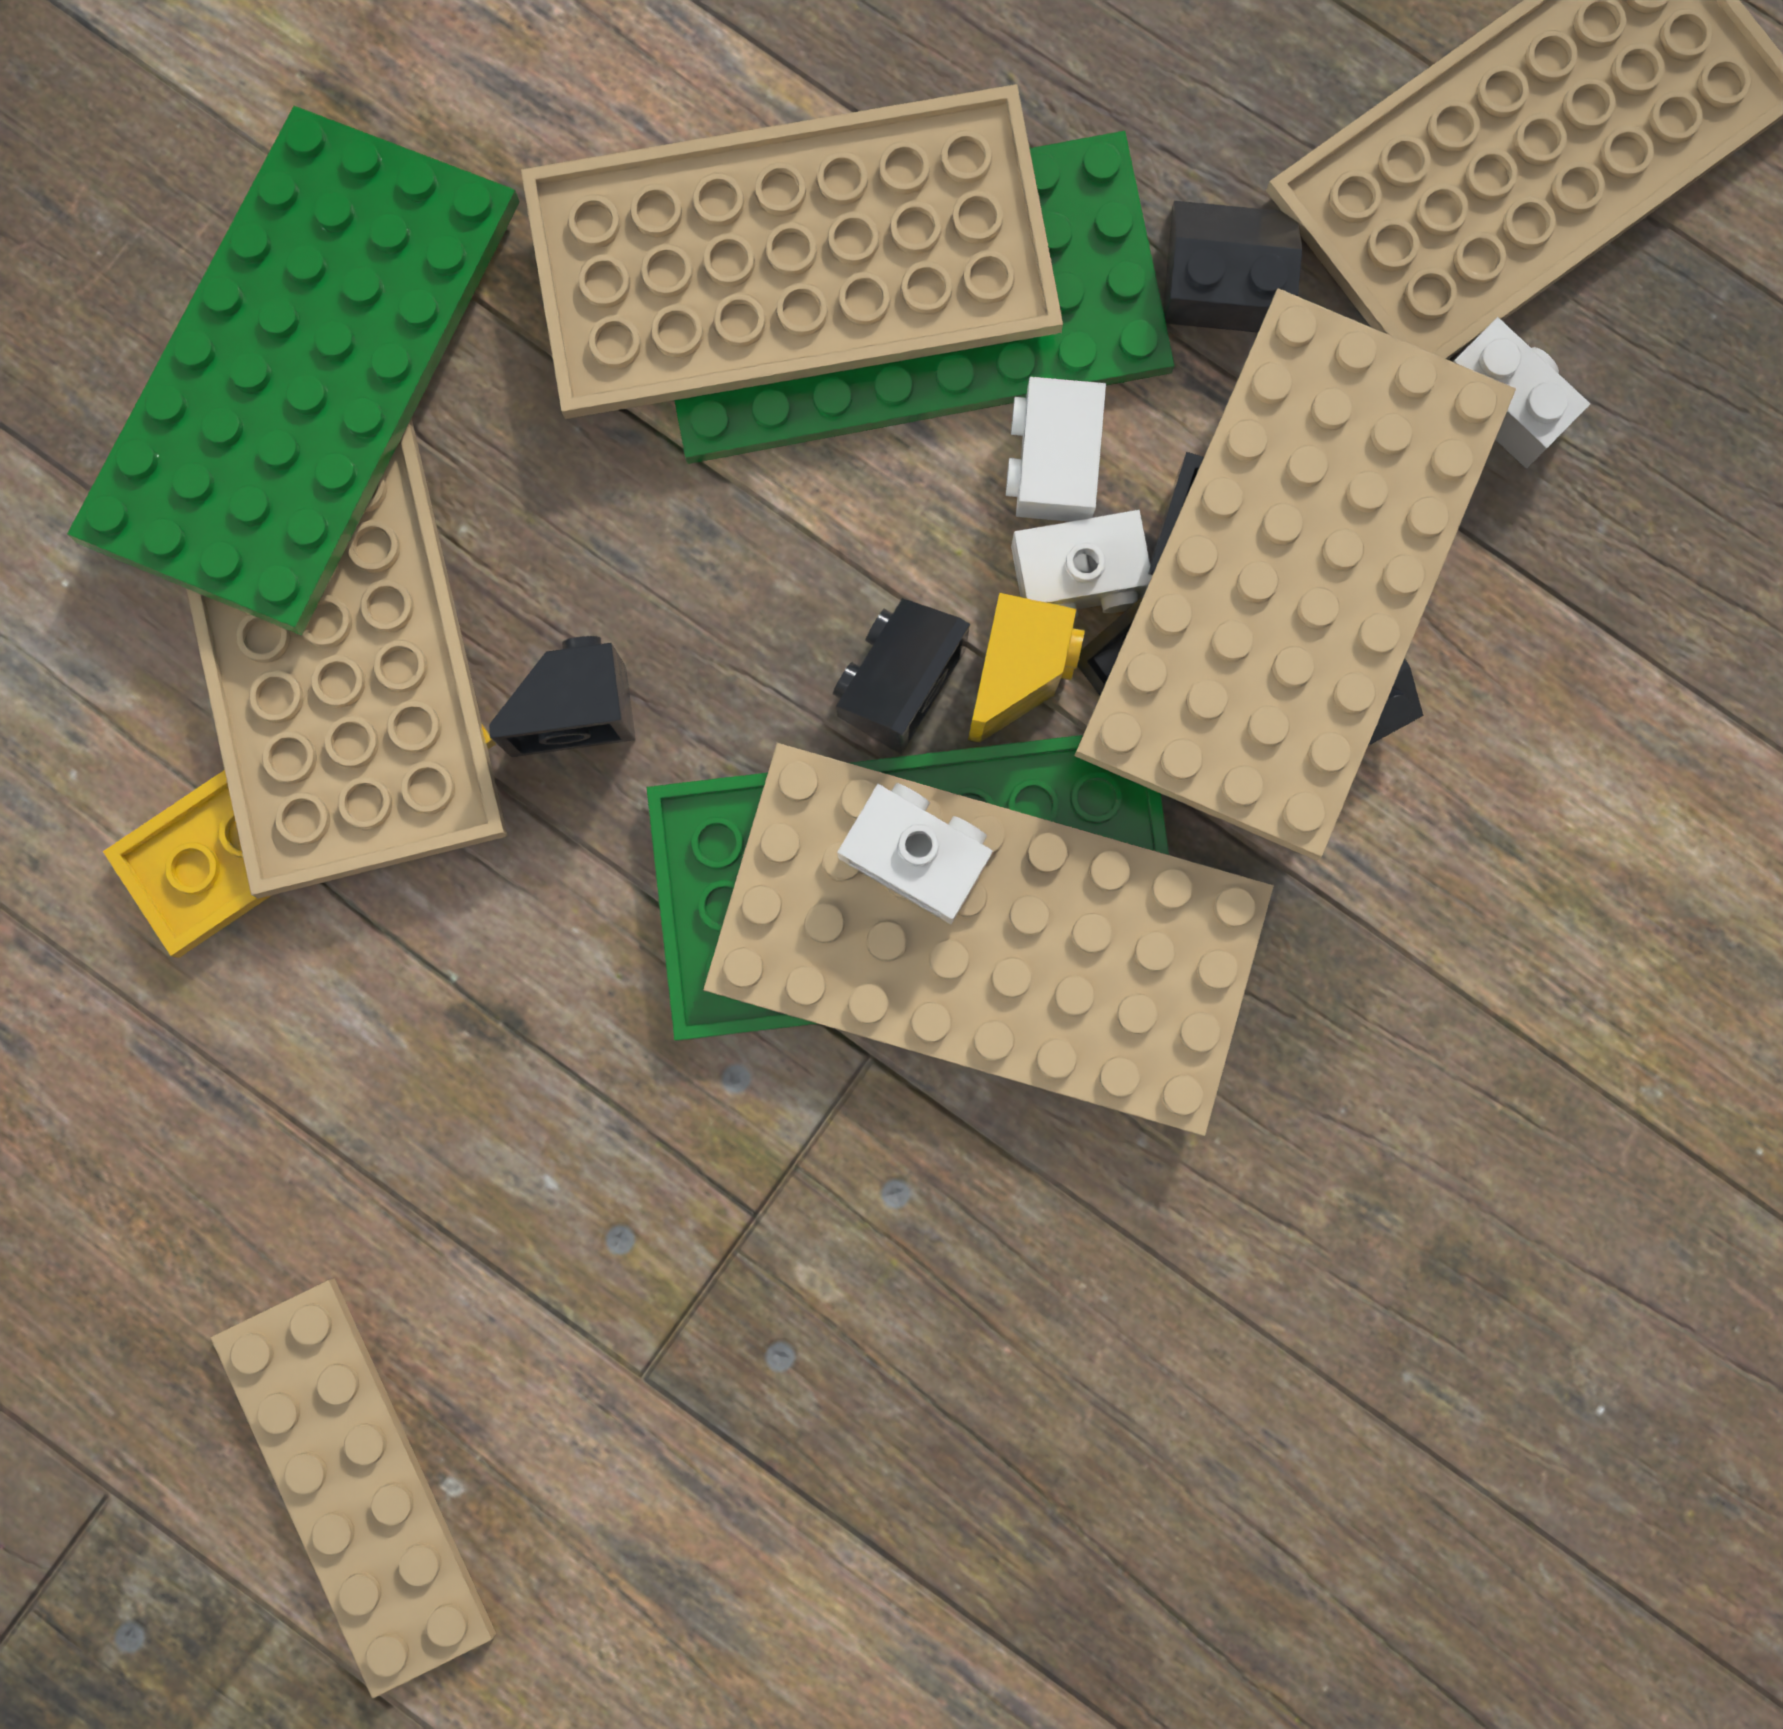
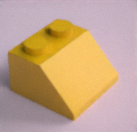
[968,593,1084,743]

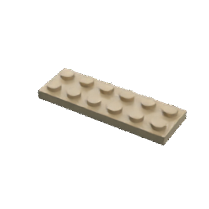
[210,1278,496,1699]

